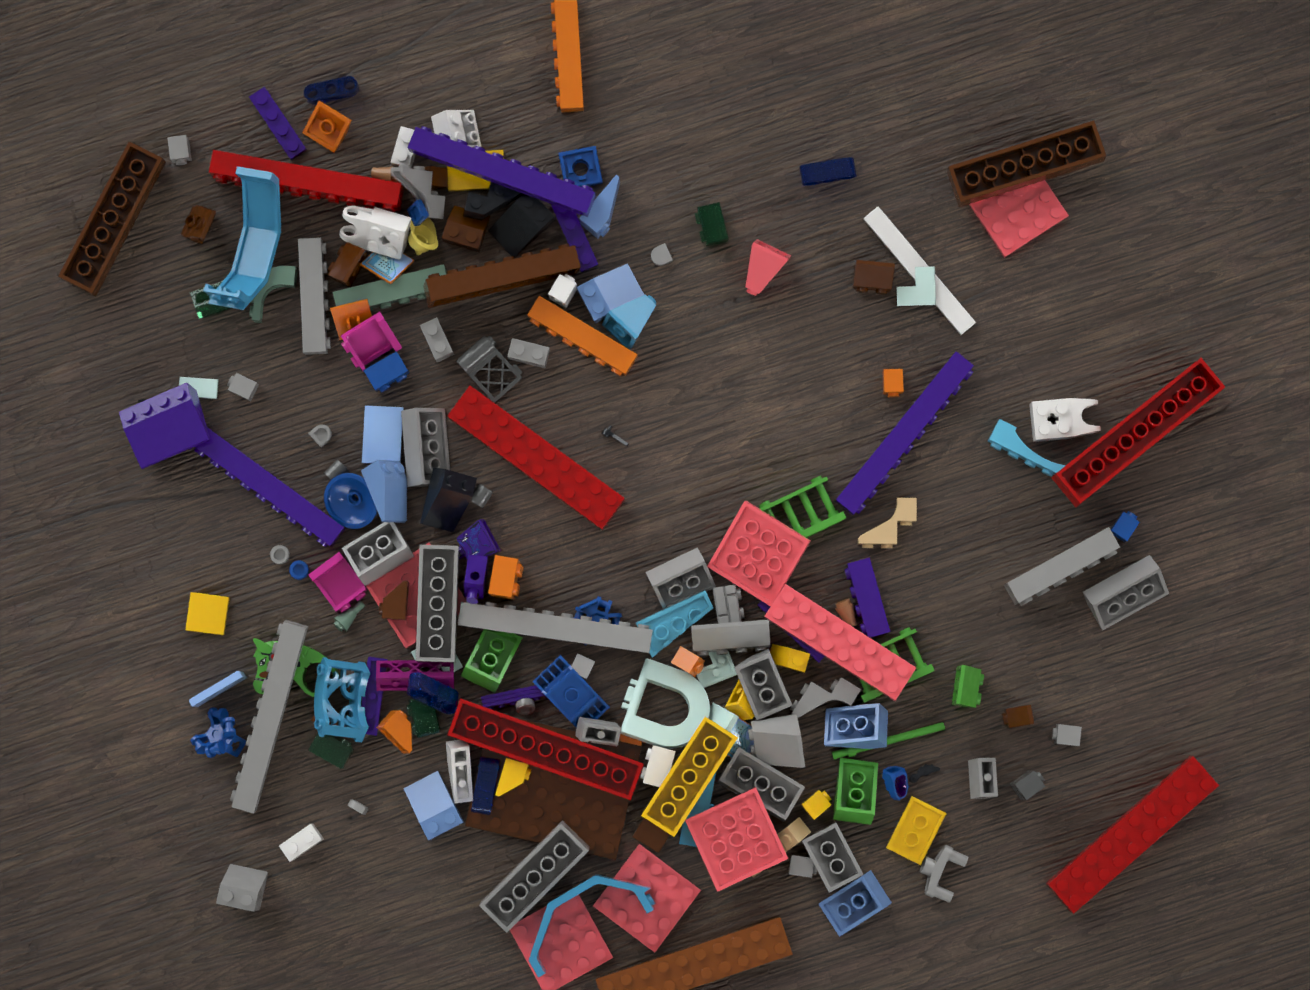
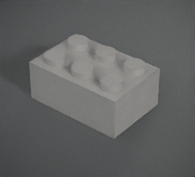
[342,522,414,586]

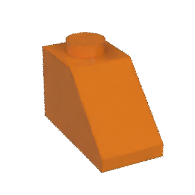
[376,710,412,754]

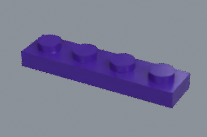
[249,86,307,160]
[551,204,598,273]
[361,657,388,736]

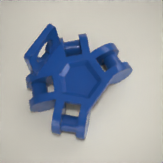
[574,596,622,646]
[190,707,246,758]

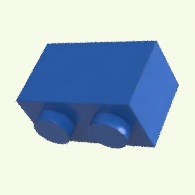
[364,351,409,393]

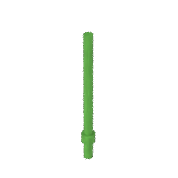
[832,722,945,759]

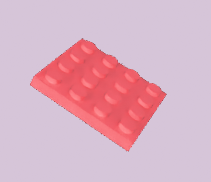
[969,180,1069,258]
[707,501,811,607]
[366,543,466,649]
[685,787,788,892]
[593,844,701,953]
[510,894,613,990]

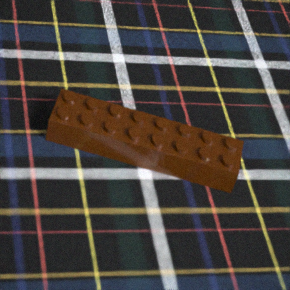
[947,120,1106,207]
[58,142,166,297]
[423,244,581,308]

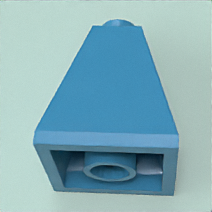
[602,294,656,350]

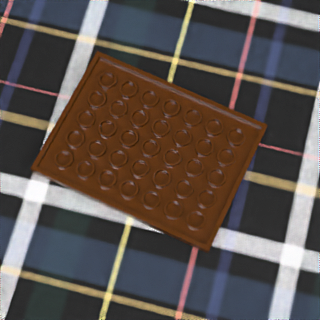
[465,718,641,860]

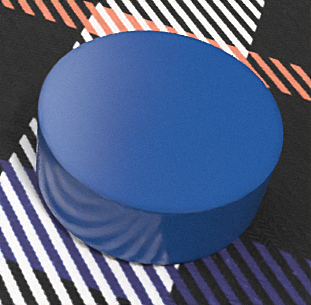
[289,560,309,580]

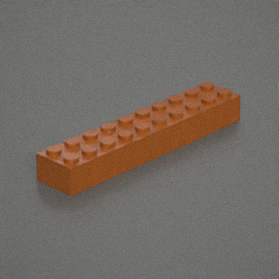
[595,916,793,990]

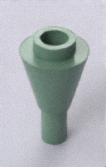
[333,601,365,632]

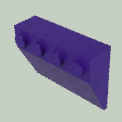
[119,382,210,469]

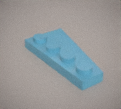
[636,590,713,658]

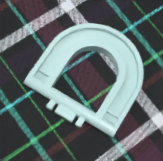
[621,659,710,749]

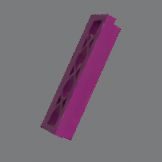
[376,660,454,691]

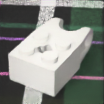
[339,206,411,260]
[1029,398,1101,442]

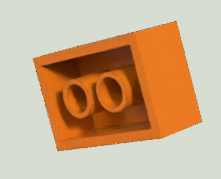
[488,555,523,600]

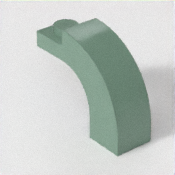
[249,266,298,323]

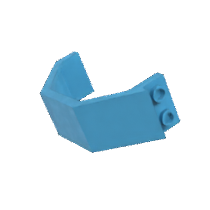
[204,166,281,310]
[528,874,655,978]

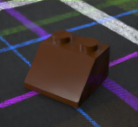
[442,205,491,253]
[328,242,368,288]
[853,260,895,294]

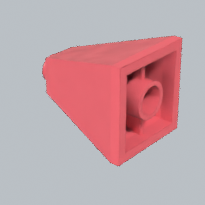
[745,239,791,296]

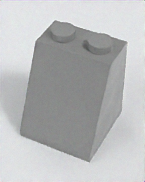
[748,714,805,768]
[216,864,268,912]

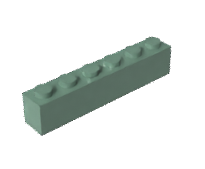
[333,264,447,312]

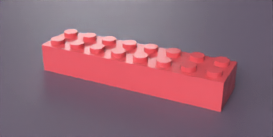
[764,584,916,701]

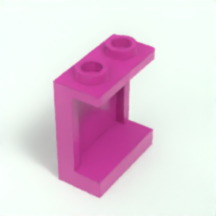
[341,312,402,371]
[309,552,368,613]

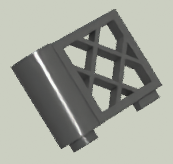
[456,335,522,403]

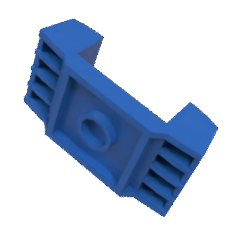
[532,655,610,728]

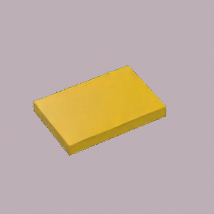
[447,150,504,191]
[886,796,946,865]

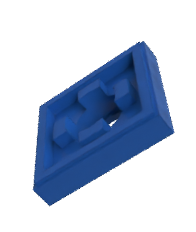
[559,146,603,187]

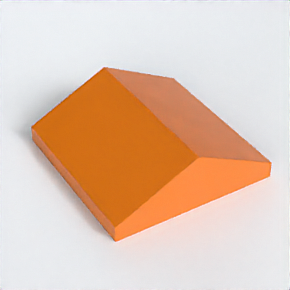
[302,101,352,153]

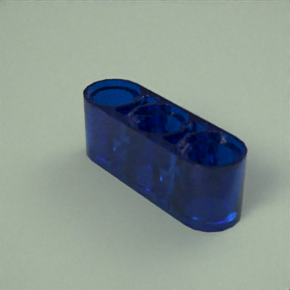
[304,76,359,105]
[799,157,857,186]
[407,672,459,714]
[471,756,500,815]

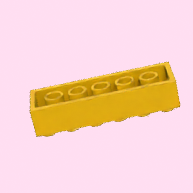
[641,717,738,837]

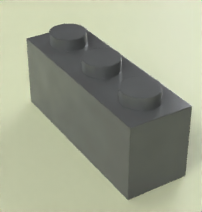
[1009,771,1046,800]

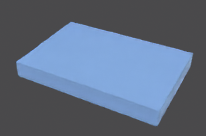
[362,406,404,464]
[189,671,247,707]

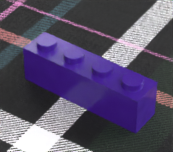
[844,558,890,638]

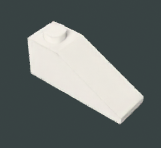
[446,740,473,804]

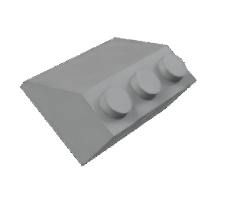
[646,547,716,609]
[734,649,792,720]
[802,822,864,893]

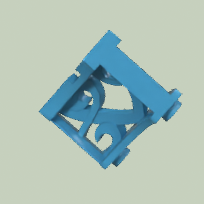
[314,657,370,743]

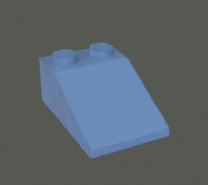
[579,175,620,239]
[577,263,644,324]
[361,460,407,523]
[824,703,888,749]
[403,771,464,840]
[819,870,892,937]

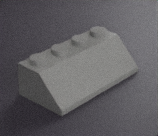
[401,408,450,487]
[1083,555,1169,631]
[691,620,770,656]
[717,747,805,822]

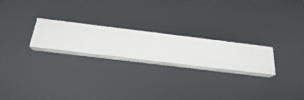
[863,207,976,335]

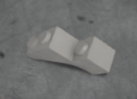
[391,164,445,219]
[790,677,861,718]

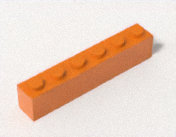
[551,0,584,112]
[527,296,638,376]

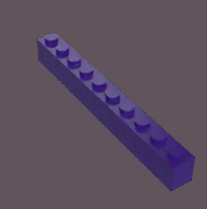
[407,126,596,217]
[835,352,974,515]
[194,427,346,547]

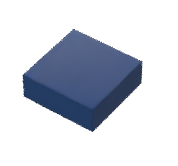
[407,199,429,226]

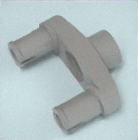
[920,845,969,903]

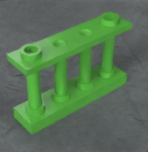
[759,476,846,538]
[859,627,935,703]

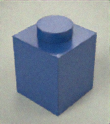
[1110,511,1140,542]

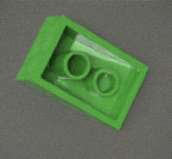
[461,629,522,693]
[952,665,984,708]
[833,758,878,825]

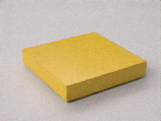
[185,592,230,635]

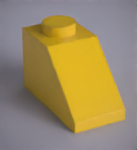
[770,644,810,673]
[725,680,755,720]
[495,758,531,796]
[801,790,831,820]

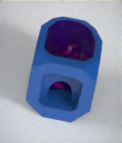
[882,766,908,800]

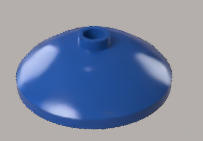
[324,473,378,529]

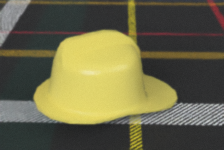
[408,218,438,255]

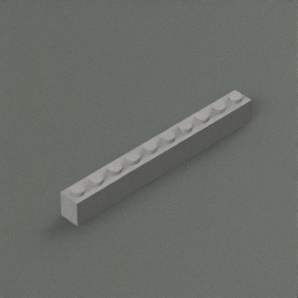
[458,601,653,653]
[230,620,308,813]

